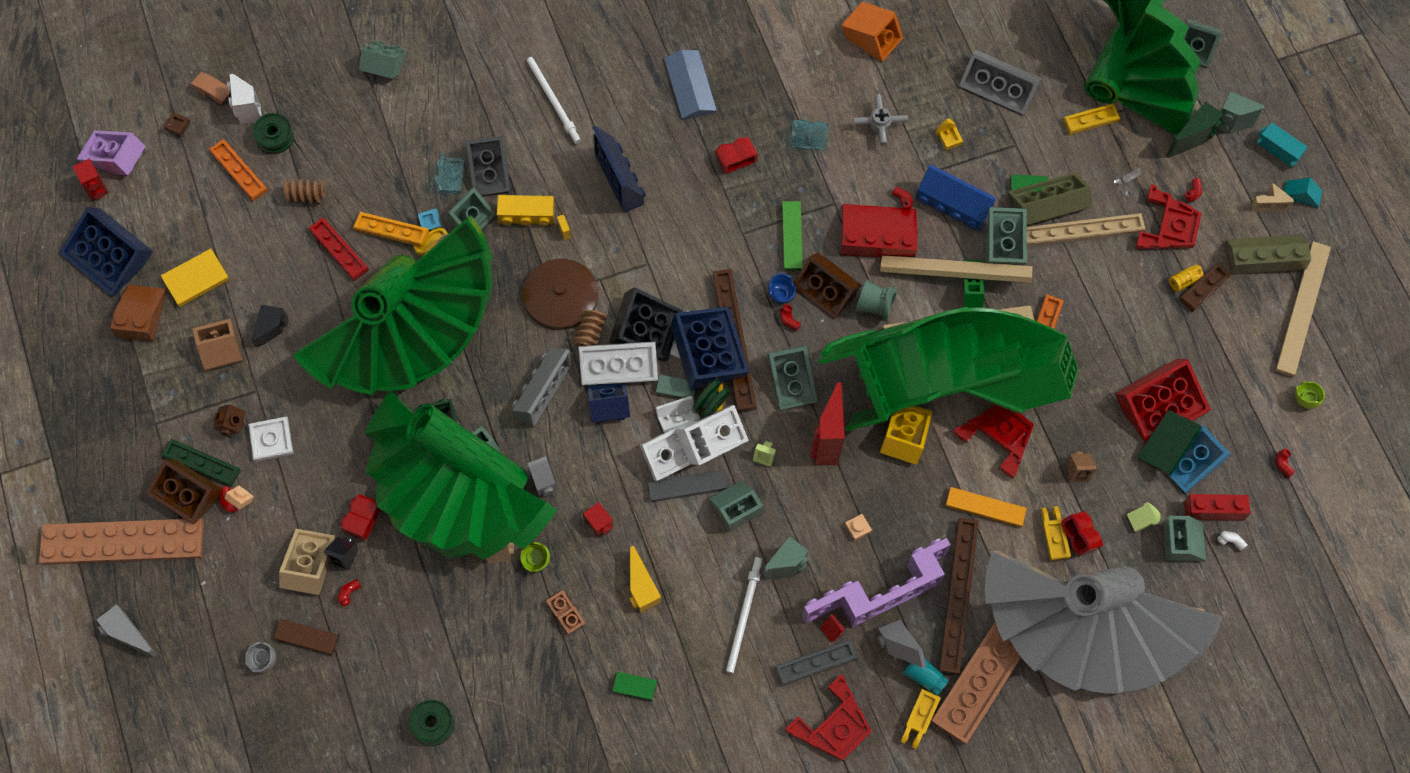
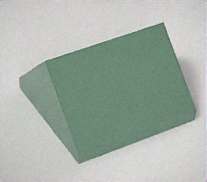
[448,187,496,230]

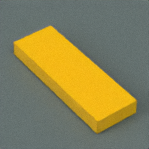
[1063,103,1120,135]

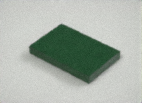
[1137,410,1202,476]

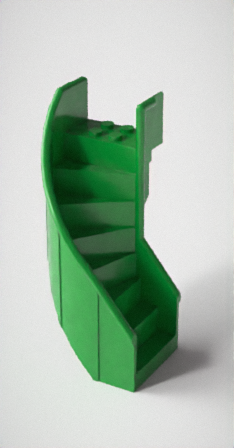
[817,307,1079,432]

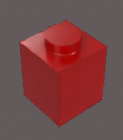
[583,502,614,537]

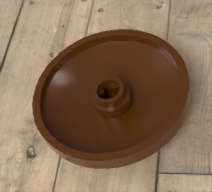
[523,259,598,330]

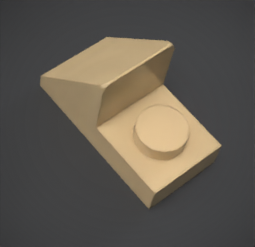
[1251,184,1294,211]

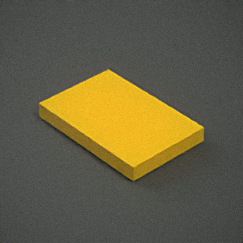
[161,249,230,307]

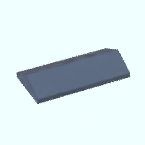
[664,50,717,120]

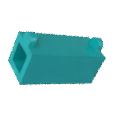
[1256,122,1308,168]

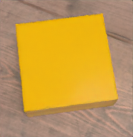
[557,214,571,240]

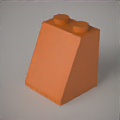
[841,2,903,62]

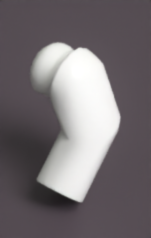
[1217,531,1248,551]

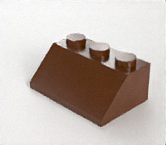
[793,252,862,319]
[146,459,222,524]

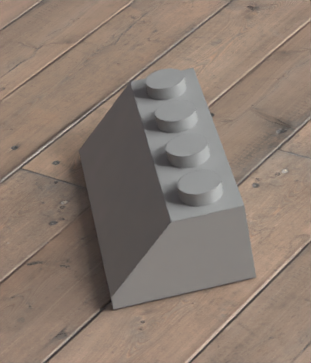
[959,50,1042,115]
[511,348,572,428]

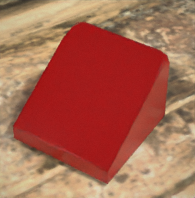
[820,614,845,642]

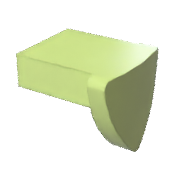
[1127,502,1161,532]

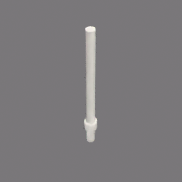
[526,57,581,144]
[726,557,763,674]

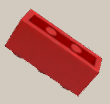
[1184,494,1251,521]

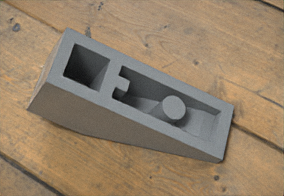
[97,605,157,657]
[877,620,926,668]

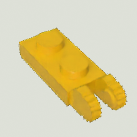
[1041,506,1071,561]
[900,689,941,749]

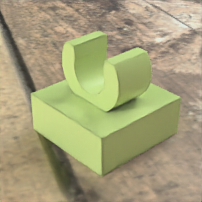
[753,441,776,467]

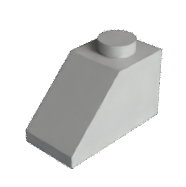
[527,456,557,496]

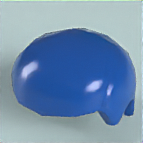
[768,273,796,304]

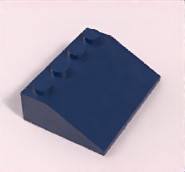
[592,126,646,213]
[59,207,153,296]
[670,306,750,391]

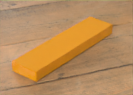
[353,212,429,247]
[945,487,1027,528]

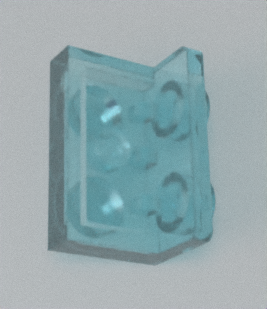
[791,119,829,150]
[435,152,465,194]

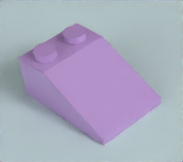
[77,130,146,176]

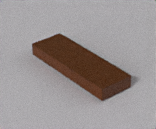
[1179,263,1231,312]
[274,619,339,655]

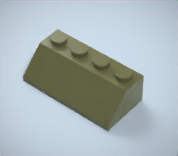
[1008,173,1092,225]
[1226,234,1311,275]

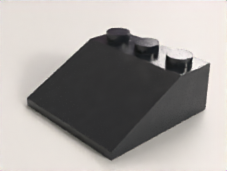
[609,287,683,362]

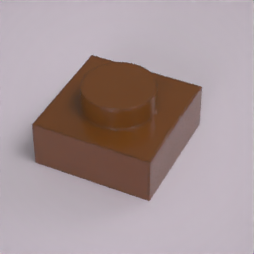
[164,112,190,136]

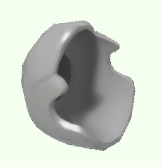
[245,642,276,673]

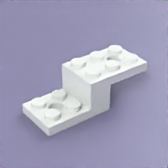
[640,405,749,481]

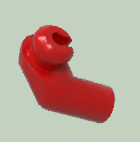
[1185,178,1202,202]
[892,186,913,209]
[780,304,801,331]
[1276,448,1296,478]
[219,486,238,513]
[337,579,361,607]

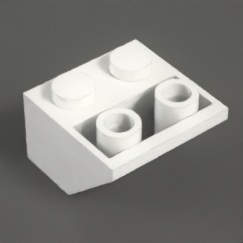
[227,74,262,124]

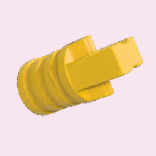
[1169,265,1203,292]

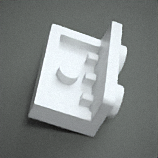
[656,396,701,433]

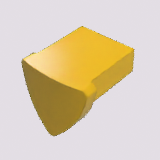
[935,119,963,150]

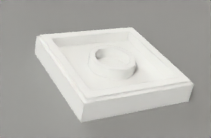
[248,417,293,462]

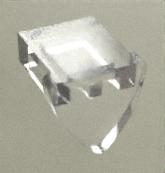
[1113,168,1142,197]

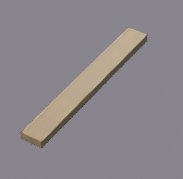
[1027,213,1146,246]
[1275,241,1331,377]
[880,255,1033,283]

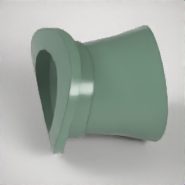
[856,279,898,322]

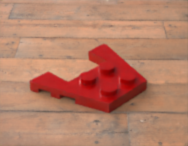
[1135,184,1202,249]
[953,405,1034,479]
[785,674,872,761]

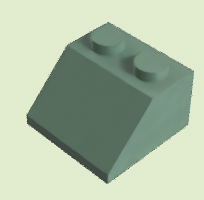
[1183,19,1222,67]
[1218,91,1264,134]
[763,536,809,580]

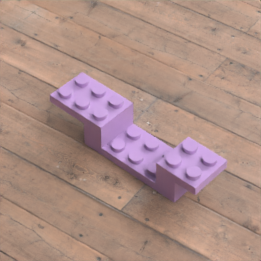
[802,538,951,628]

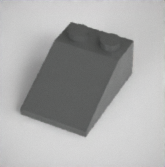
[466,136,511,195]

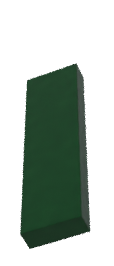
[161,439,241,487]

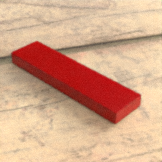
[308,217,369,281]

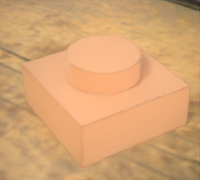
[224,486,254,510]
[845,514,872,541]

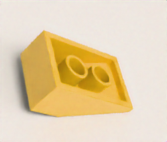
[880,406,933,465]

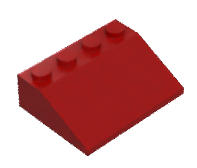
[840,204,918,258]
[1115,358,1211,444]
[810,382,845,465]

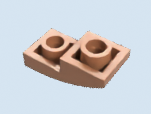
[190,72,231,105]
[546,590,585,634]

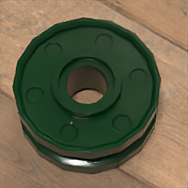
[253,113,294,154]
[691,379,731,419]
[409,700,454,746]

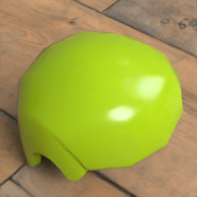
[1295,381,1325,409]
[520,542,550,572]

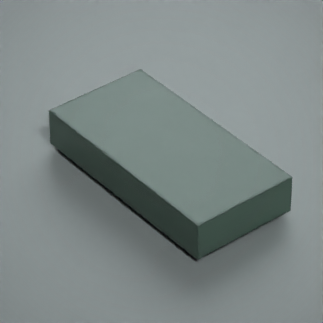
[656,374,696,400]

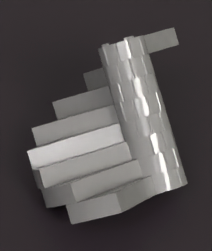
[985,550,1223,694]

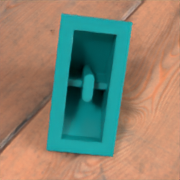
[1284,177,1323,208]

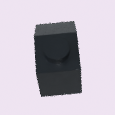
[252,305,288,347]
[324,537,358,571]

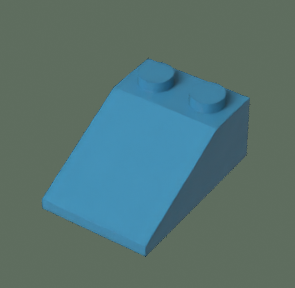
[1169,425,1232,493]

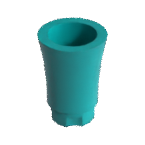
[902,657,949,696]

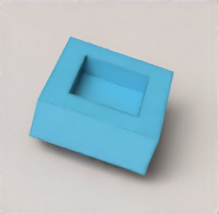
[418,209,442,231]

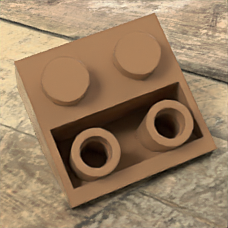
[192,319,243,371]

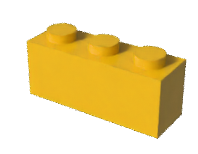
[497,195,555,226]

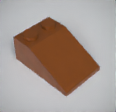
[110,285,167,342]

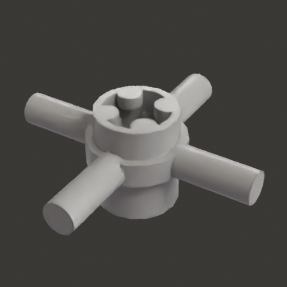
[853,94,908,146]

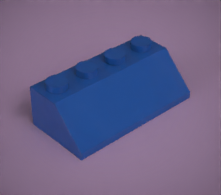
[916,164,996,231]

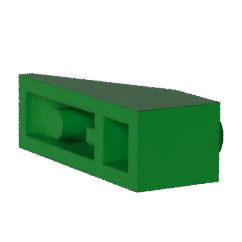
[963,260,984,308]

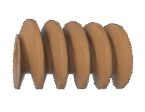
[284,179,325,203]
[573,310,607,348]

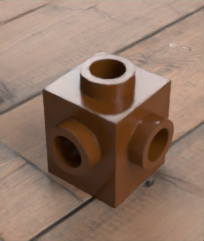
[213,404,246,436]

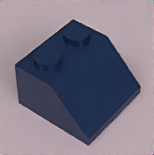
[587,383,630,423]

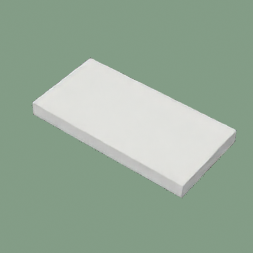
[578,342,658,385]

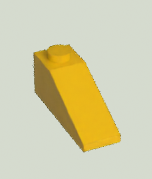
[629,546,661,613]

